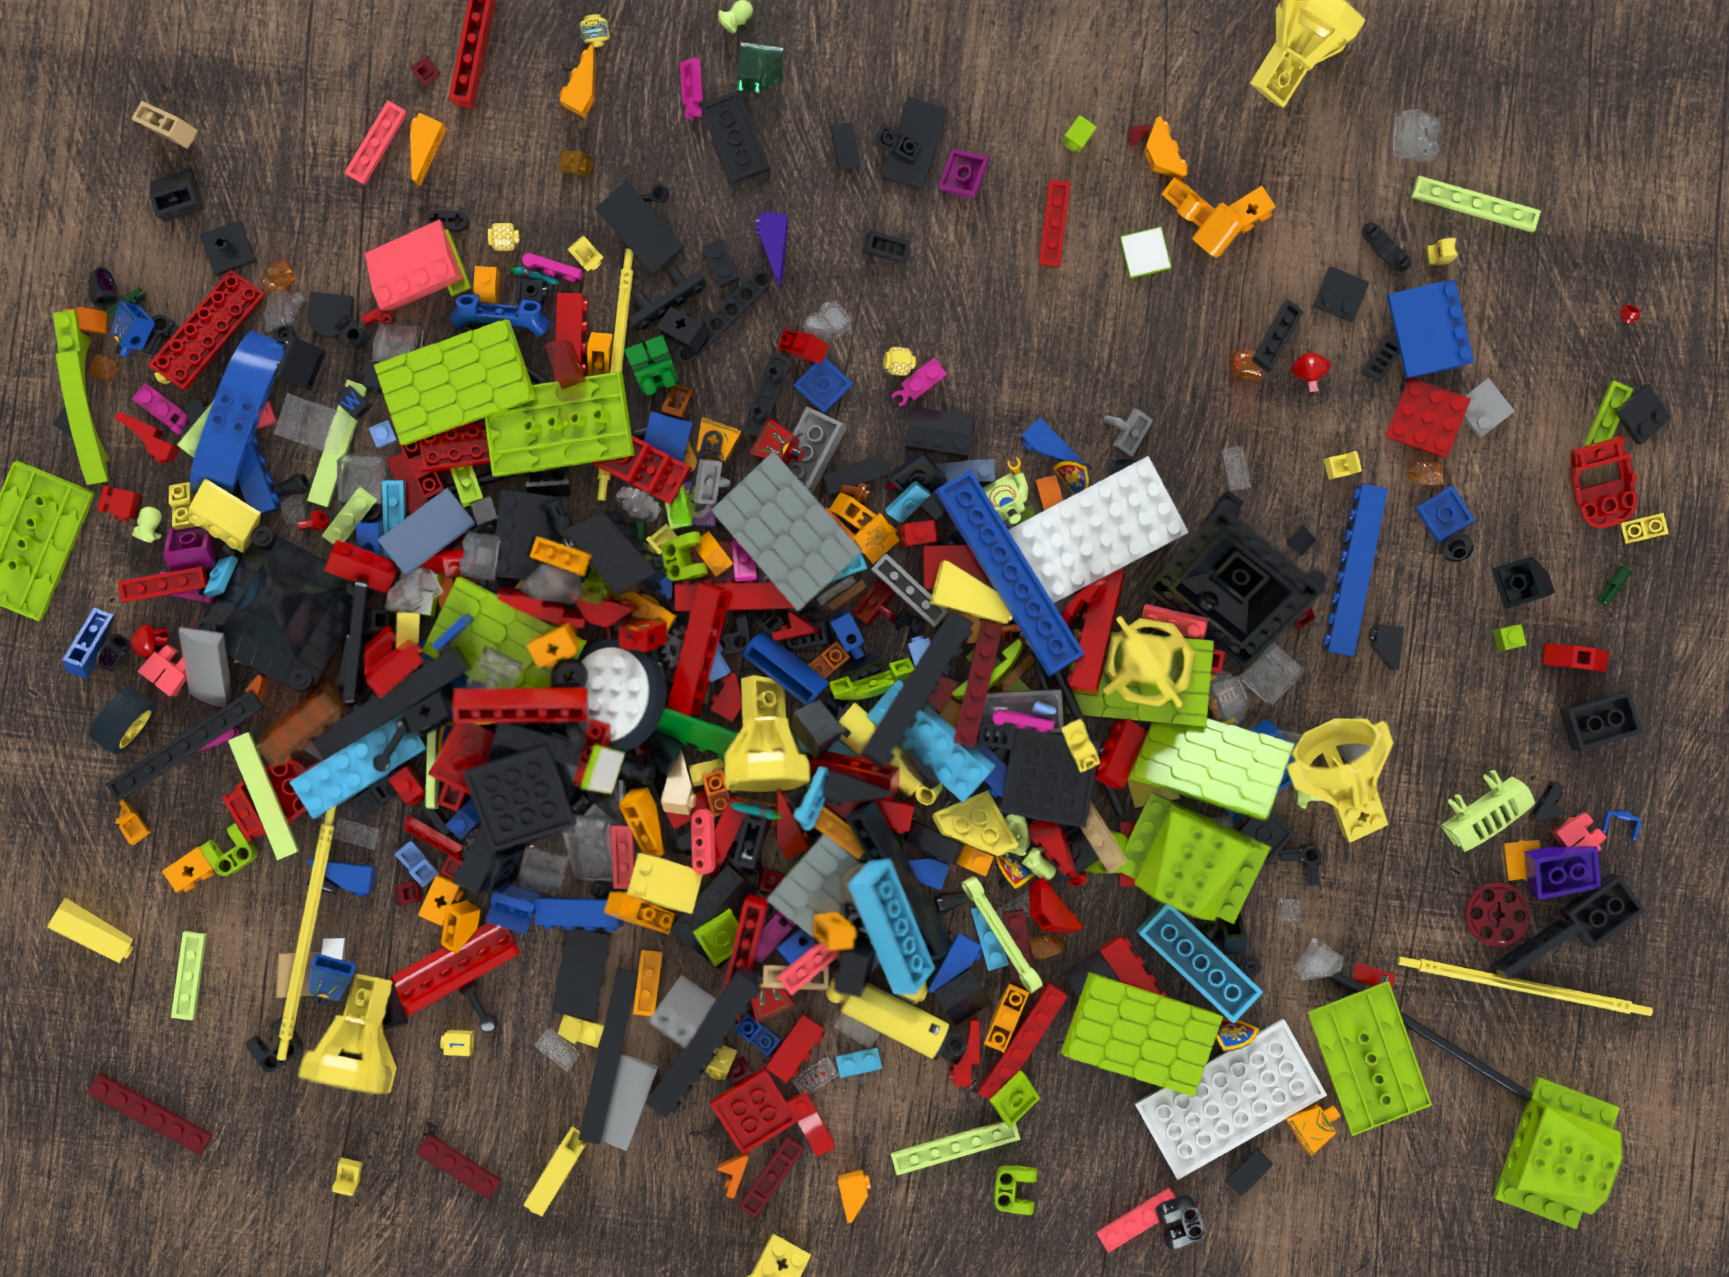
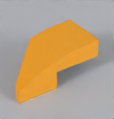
[116,799,151,845]

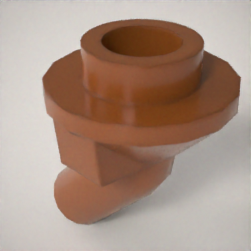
[840,483,871,504]

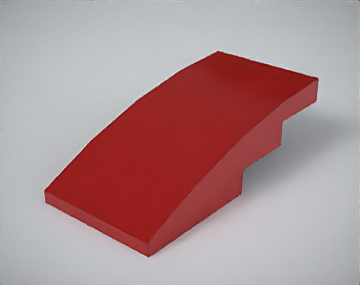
[593,436,692,506]
[498,587,585,628]

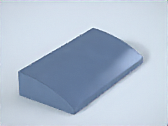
[378,488,476,576]

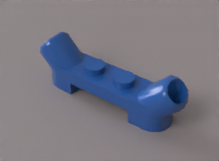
[450,294,550,336]

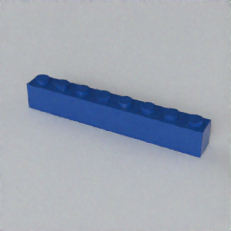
[1322,484,1388,657]

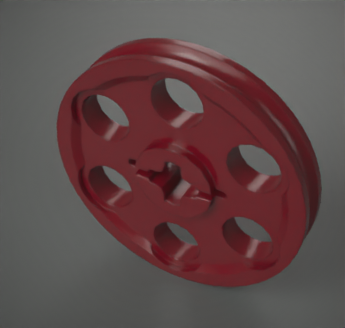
[1464,882,1531,947]

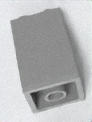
[649,974,716,1047]

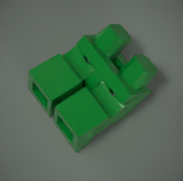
[624,335,678,395]

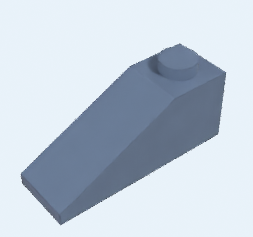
[935,459,995,486]

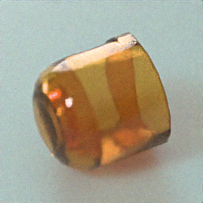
[1229,349,1262,383]

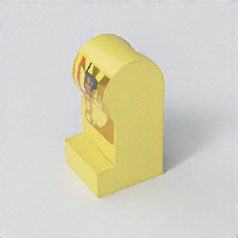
[1426,238,1458,266]

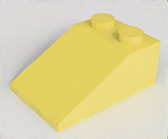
[627,853,703,914]

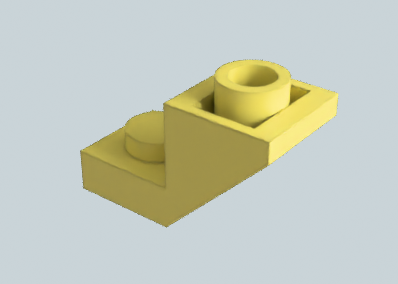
[1061,719,1100,773]

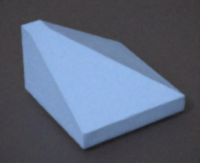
[1030,701,1056,715]

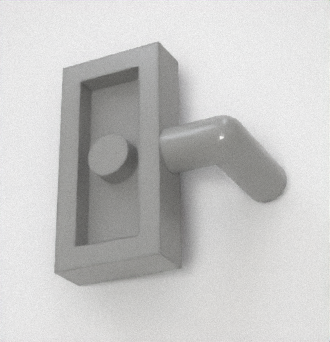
[1103,409,1153,457]
[693,459,731,504]

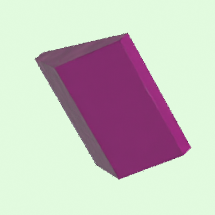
[938,149,990,198]

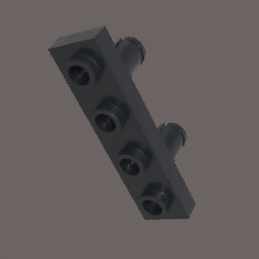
[628,266,707,332]
[741,352,792,437]

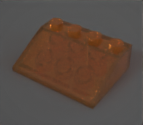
[256,678,343,767]

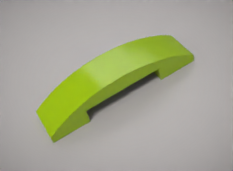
[952,639,1023,700]
[829,658,914,700]

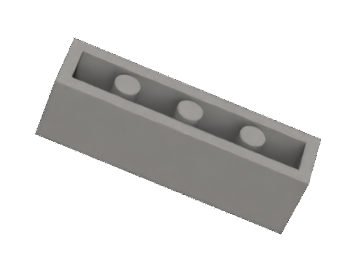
[871,554,949,628]

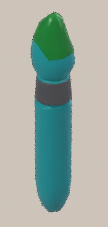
[509,266,560,285]
[730,802,781,819]

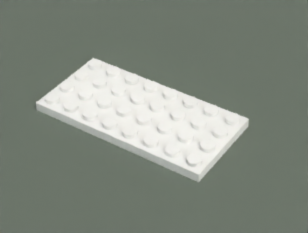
[1009,456,1189,603]
[1134,1019,1327,1180]

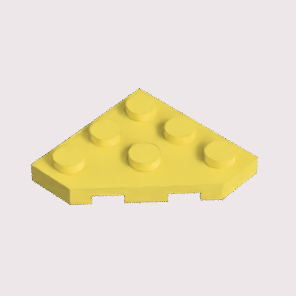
[932,790,1019,856]

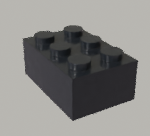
[1560,691,1643,751]
[1559,873,1646,949]

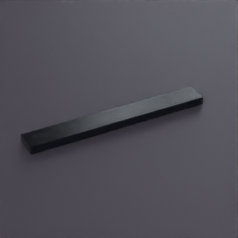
[106,690,264,802]
[578,969,638,1144]

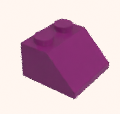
[163,526,217,572]

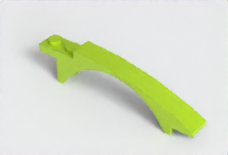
[53,310,109,485]

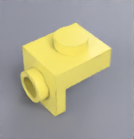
[567,236,603,271]
[1324,451,1362,480]
[646,523,678,555]
[705,1045,737,1080]
[332,1157,362,1196]

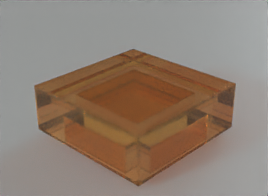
[88,354,118,382]

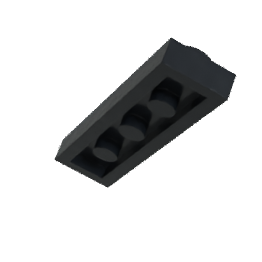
[1252,299,1304,373]

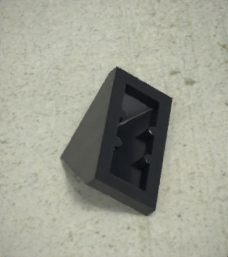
[1029,651,1054,690]
[841,653,886,682]
[644,729,684,775]

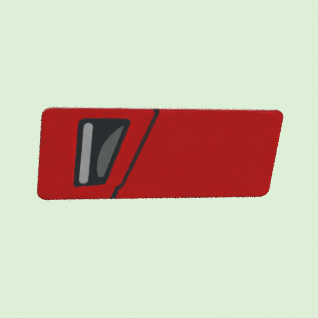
[1352,962,1396,989]

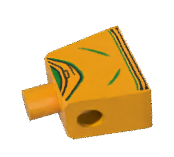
[697,417,742,463]
[1286,1103,1341,1156]

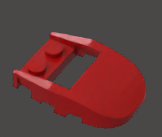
[1569,436,1637,528]
[222,759,307,842]

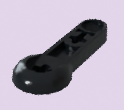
[526,658,588,733]

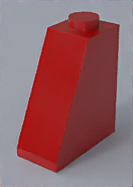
[366,639,424,698]

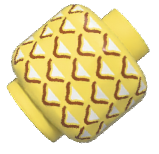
[488,223,519,251]
[883,347,916,376]

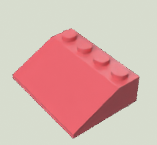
[365,219,464,312]

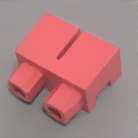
[138,645,187,696]
[1549,813,1606,851]

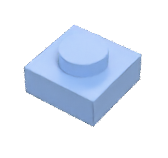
[369,420,398,448]

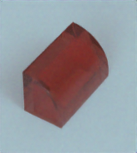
[545,340,586,390]

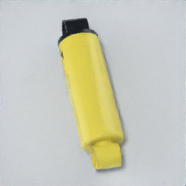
[822,693,943,805]
[826,978,967,1062]

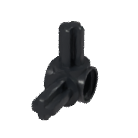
[143,314,180,356]
[1279,843,1322,886]

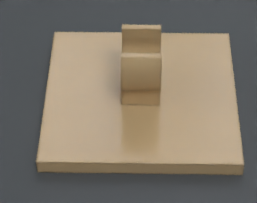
[276,952,320,998]

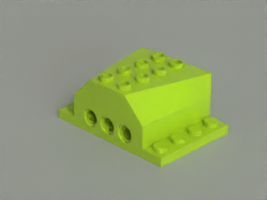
[1121,791,1271,924]
[1493,1076,1622,1229]

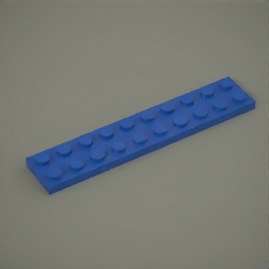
[935,470,1084,676]

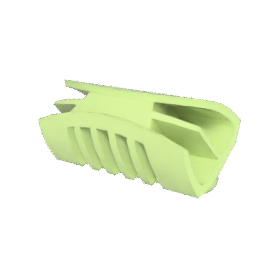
[1440,770,1535,852]

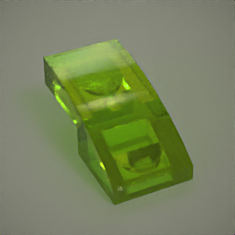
[579,566,610,605]

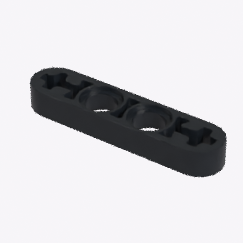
[687,430,724,512]

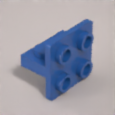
[486,884,541,934]

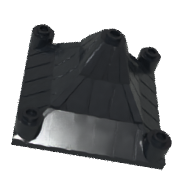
[1146,500,1327,669]
[194,526,375,698]

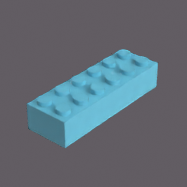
[867,680,996,802]
[290,712,427,819]
[848,860,935,994]
[1136,902,1263,1024]

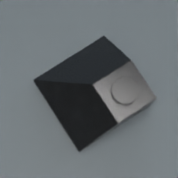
[1492,556,1555,608]

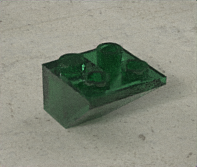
[737,42,784,93]

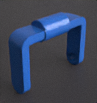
[1601,810,1641,841]

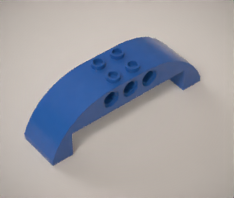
[190,331,284,497]

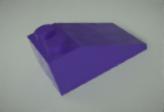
[756,212,789,287]
[1524,846,1601,900]

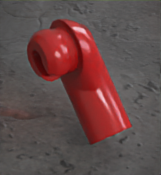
[360,308,393,326]

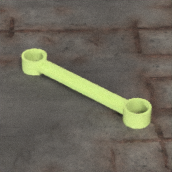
[961,876,1042,993]

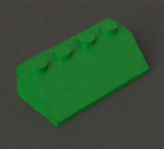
[655,706,740,760]

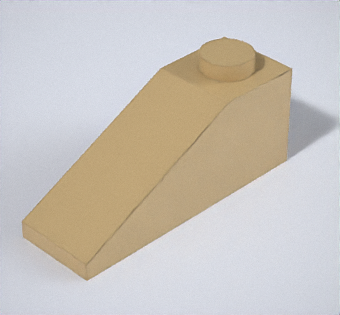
[132,101,198,149]
[661,749,696,815]
[763,965,828,990]

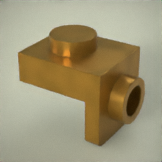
[557,150,594,179]

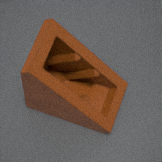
[661,384,694,420]

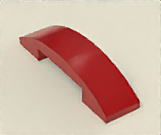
[1062,580,1106,637]
[700,796,747,878]

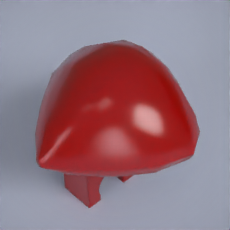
[1290,352,1331,392]
[130,624,168,659]

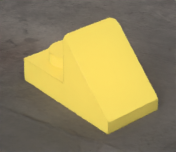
[558,1014,604,1048]

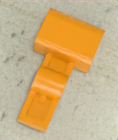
[1162,176,1247,257]
[593,576,677,633]

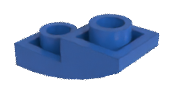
[657,555,674,600]
[734,1012,783,1057]

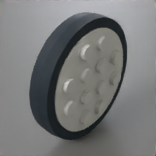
[568,639,666,752]

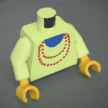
[983,457,1029,524]

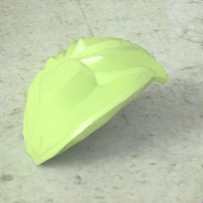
[1005,814,1031,856]

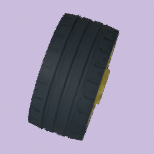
[89,686,156,755]

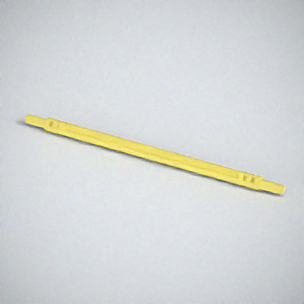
[597,249,634,501]
[277,806,336,1060]
[1397,956,1653,1016]

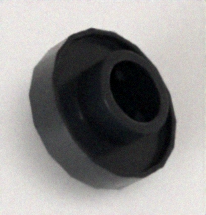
[1441,533,1474,562]

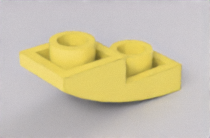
[169,482,196,530]
[1620,513,1669,544]

